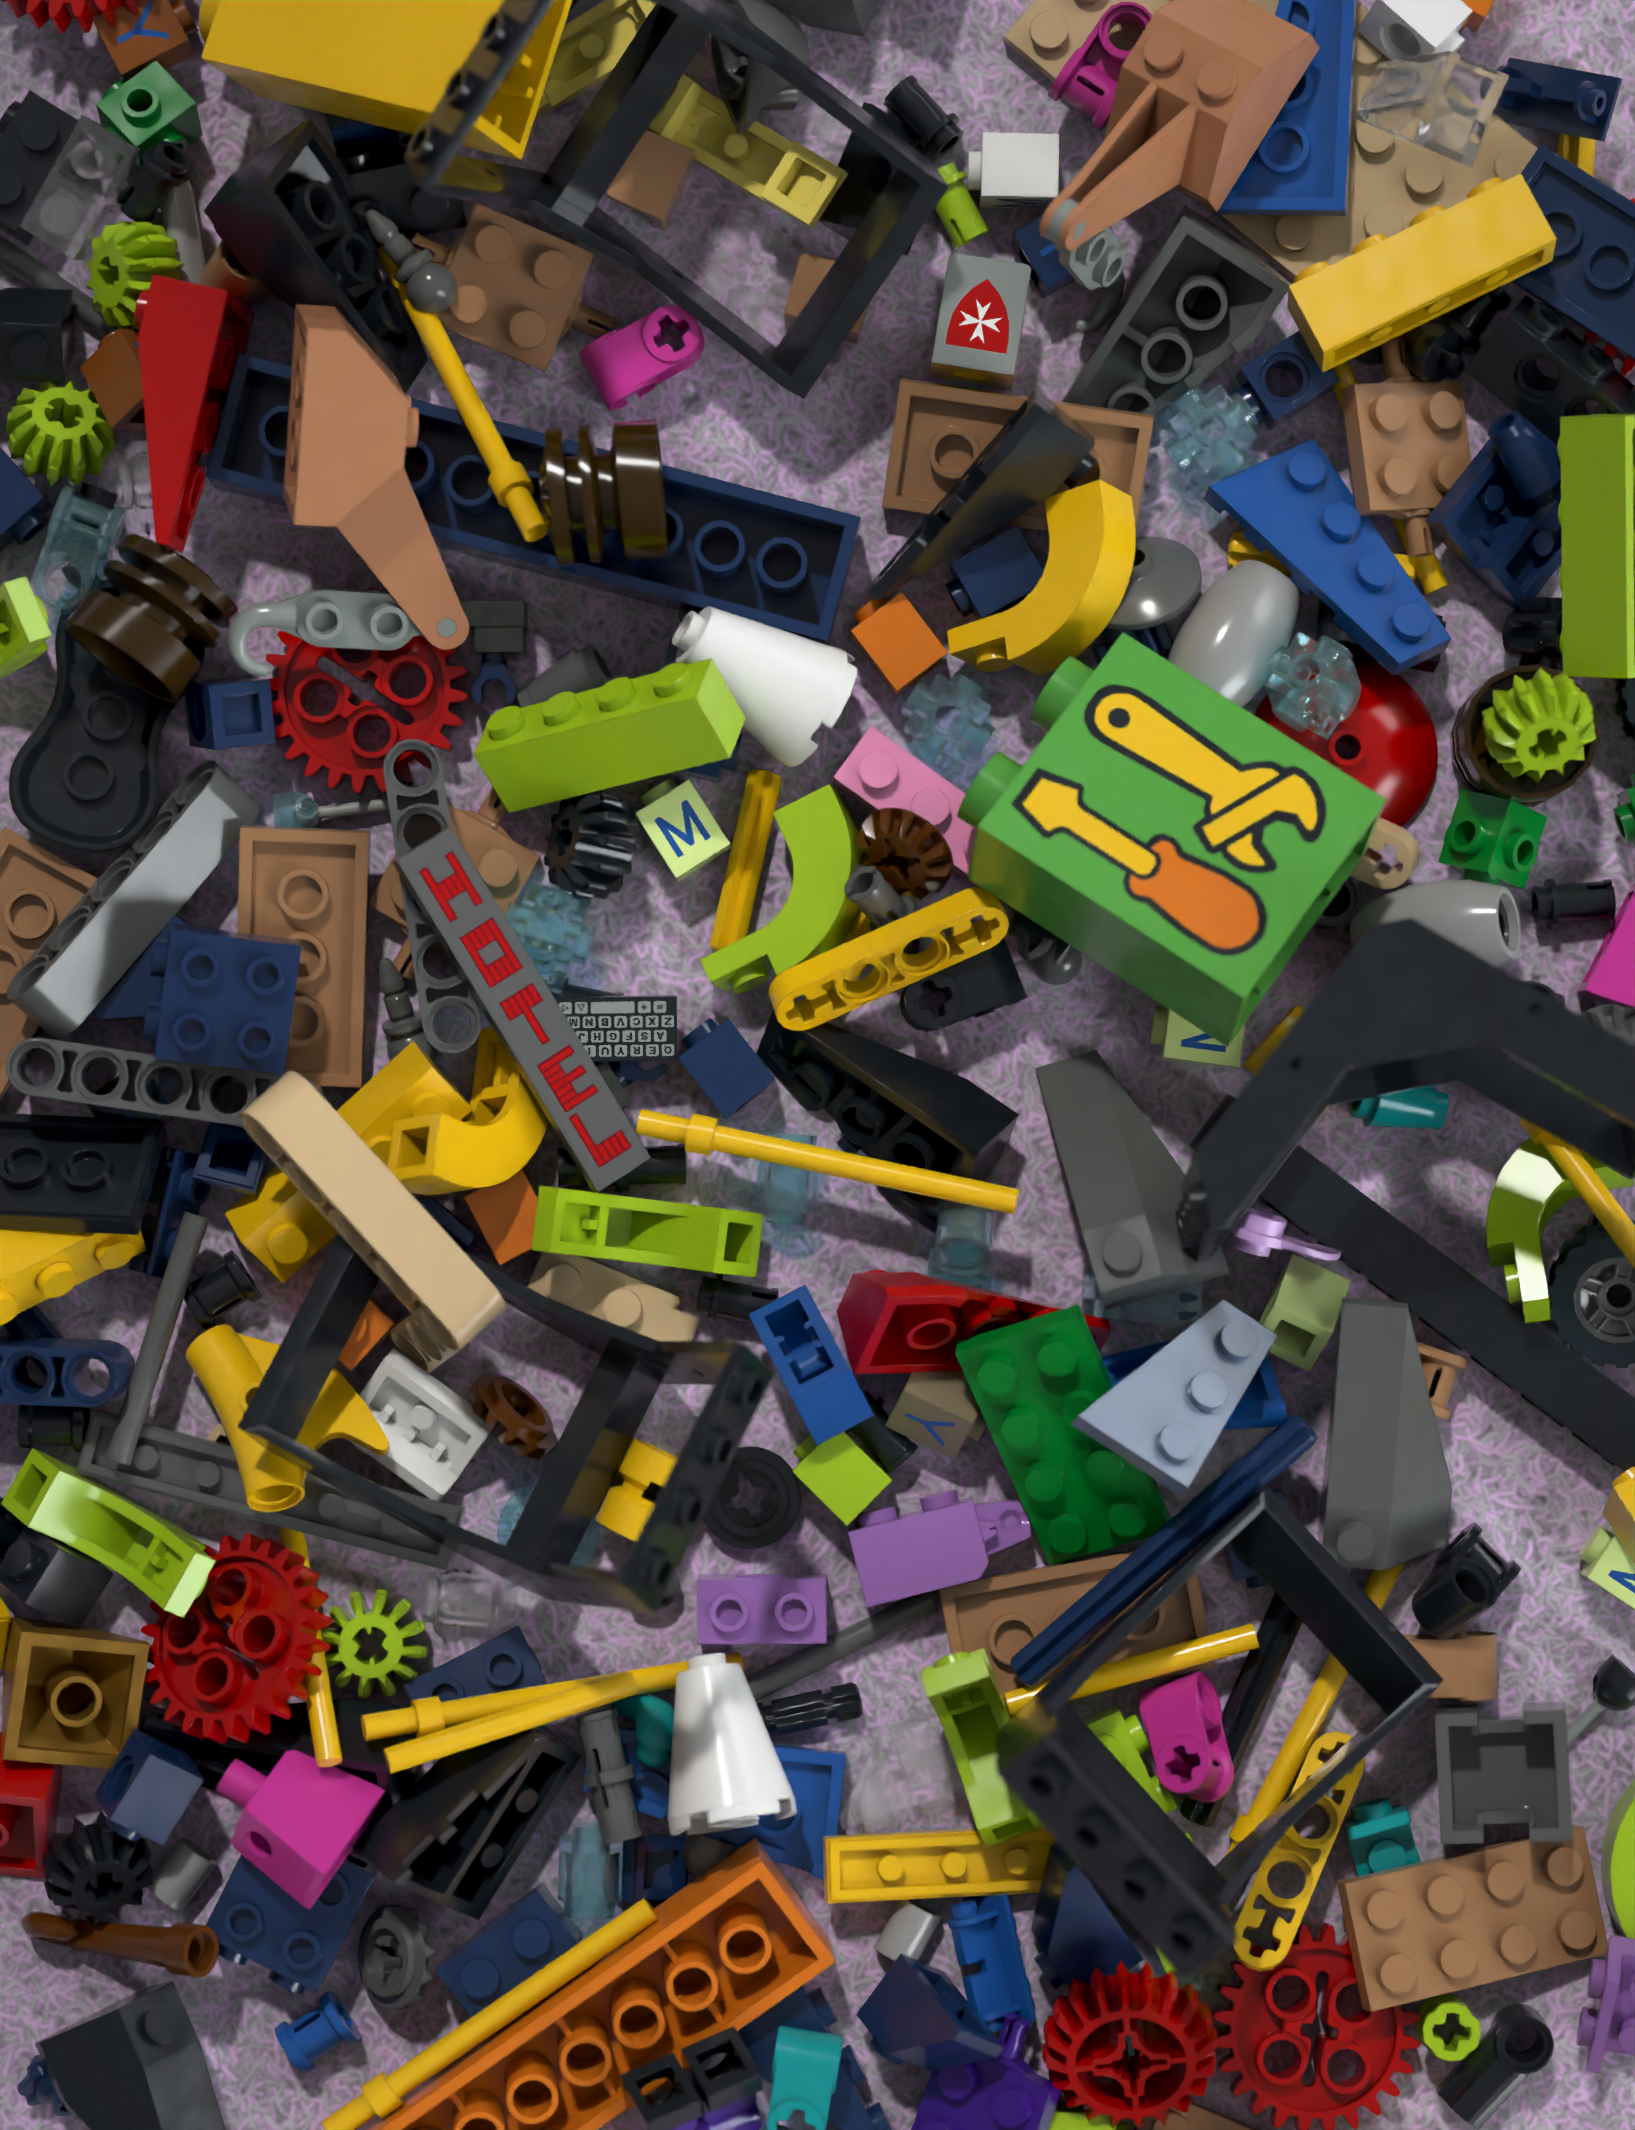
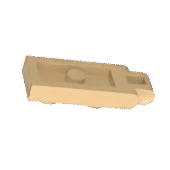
[527,1252,701,1341]

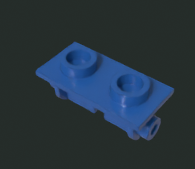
[947,1894,1037,2032]

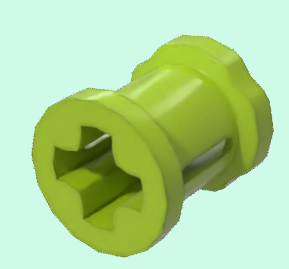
[1416,1994,1481,2061]

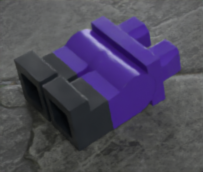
[620,2026,763,2130]

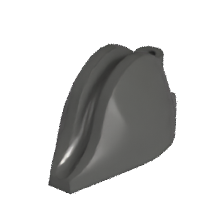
[711,0,809,133]

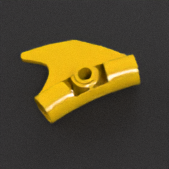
[185,1324,390,1512]

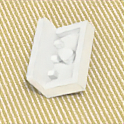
[349,1348,491,1501]

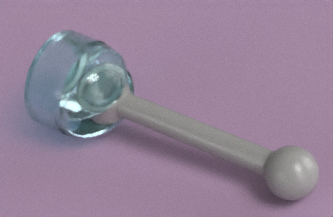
[271,791,389,828]

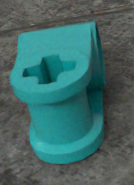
[767,2025,843,2130]

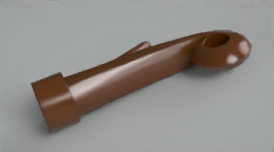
[21,1911,219,1978]

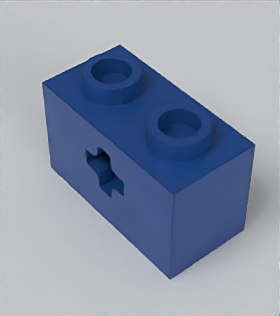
[748,1285,874,1445]

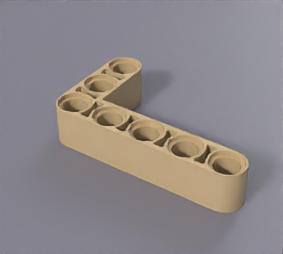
[240,1071,506,1373]

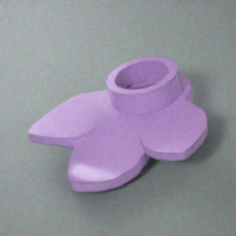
[1230,1207,1342,1261]

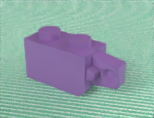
[848,1489,1032,1607]

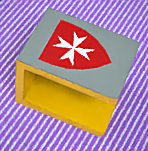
[930,253,1031,389]

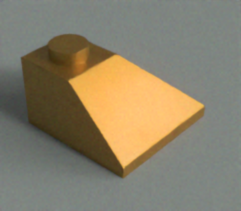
[1,1617,150,1769]

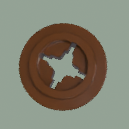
[854,807,953,900]
[468,1374,556,1460]

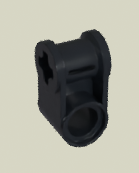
[899,938,1028,1032]
[1412,1522,1521,1639]

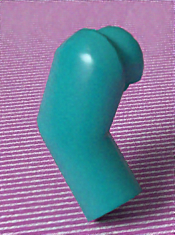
[611,1693,674,1767]

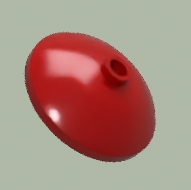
[1255,661,1438,827]

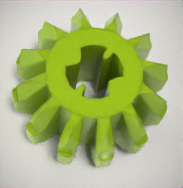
[86,222,184,330]
[6,377,116,487]
[1482,667,1596,782]
[321,1588,428,1698]

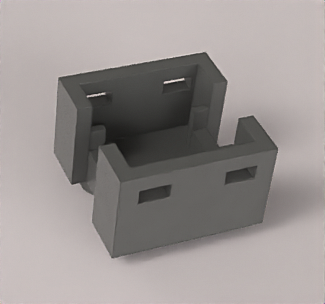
[1435,1702,1572,1844]

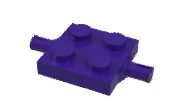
[911,2013,1062,2130]

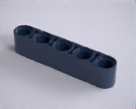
[0,1336,135,1407]

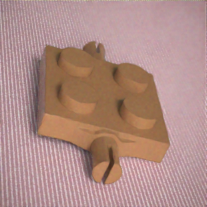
[412,203,616,372]
[1340,339,1471,558]
[369,786,541,981]

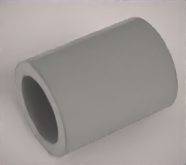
[147,1837,217,1911]
[874,1899,941,1961]

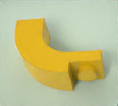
[947,479,1136,676]
[387,1027,549,1195]

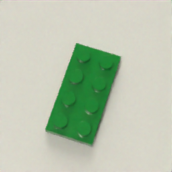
[955,1304,1171,1565]

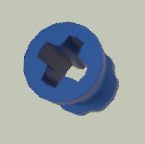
[275,1991,360,2075]

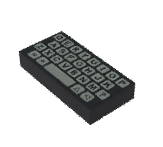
[554,995,677,1062]

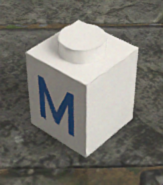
[968,132,1059,209]

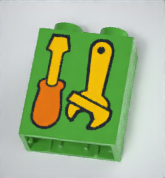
[957,632,1387,1047]

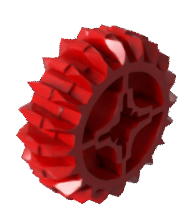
[1042,1961,1218,2130]

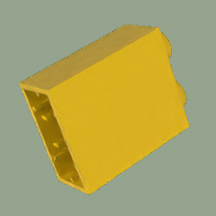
[199,0,572,160]

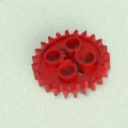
[266,587,470,796]
[141,1533,332,1744]
[1211,1922,1420,2130]

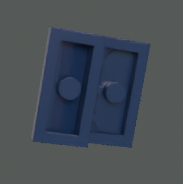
[1425,438,1562,612]

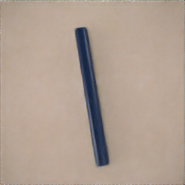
[1010,1414,1317,1688]

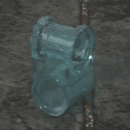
[32,485,127,615]
[926,1200,996,1290]

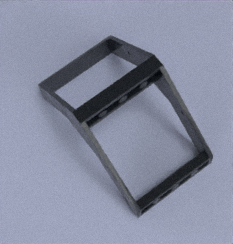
[404,0,949,399]
[1175,918,1635,1263]
[237,1234,775,1614]
[996,1486,1443,1979]

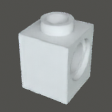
[1357,0,1473,81]

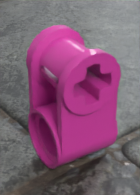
[1047,2,1152,132]
[578,305,705,411]
[1139,1671,1234,1803]

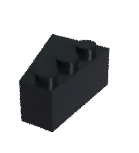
[352,1725,582,1920]

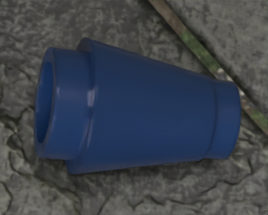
[1487,410,1561,507]

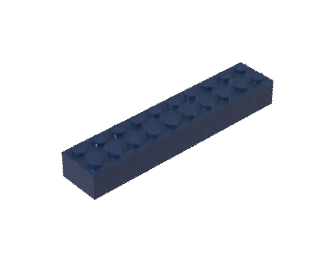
[205,353,861,645]

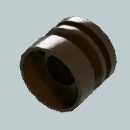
[539,419,669,566]
[65,534,238,702]
[1450,664,1599,807]

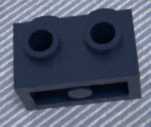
[435,1882,581,2017]

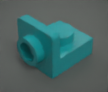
[1342,1797,1421,1877]

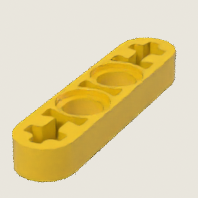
[768,887,1009,1031]
[1233,1732,1366,1971]

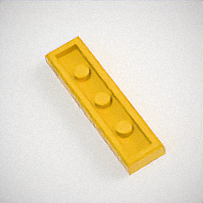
[822,1827,1057,1904]

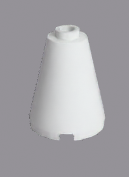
[672,606,857,767]
[667,1653,797,1836]

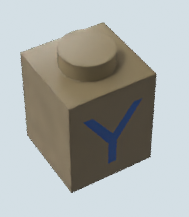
[885,1371,986,1459]

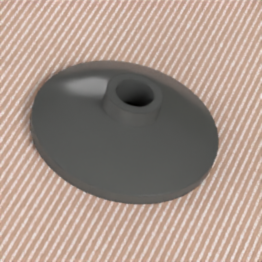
[1105,537,1202,631]

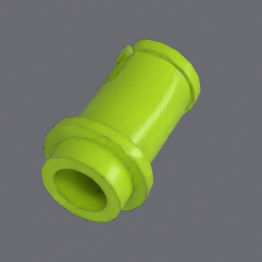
[935,162,990,249]

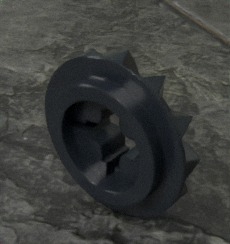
[703,1446,801,1549]

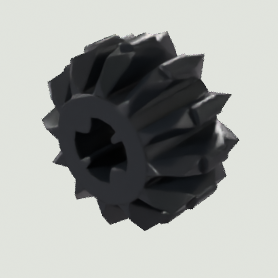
[543,790,639,899]
[42,1812,153,1926]

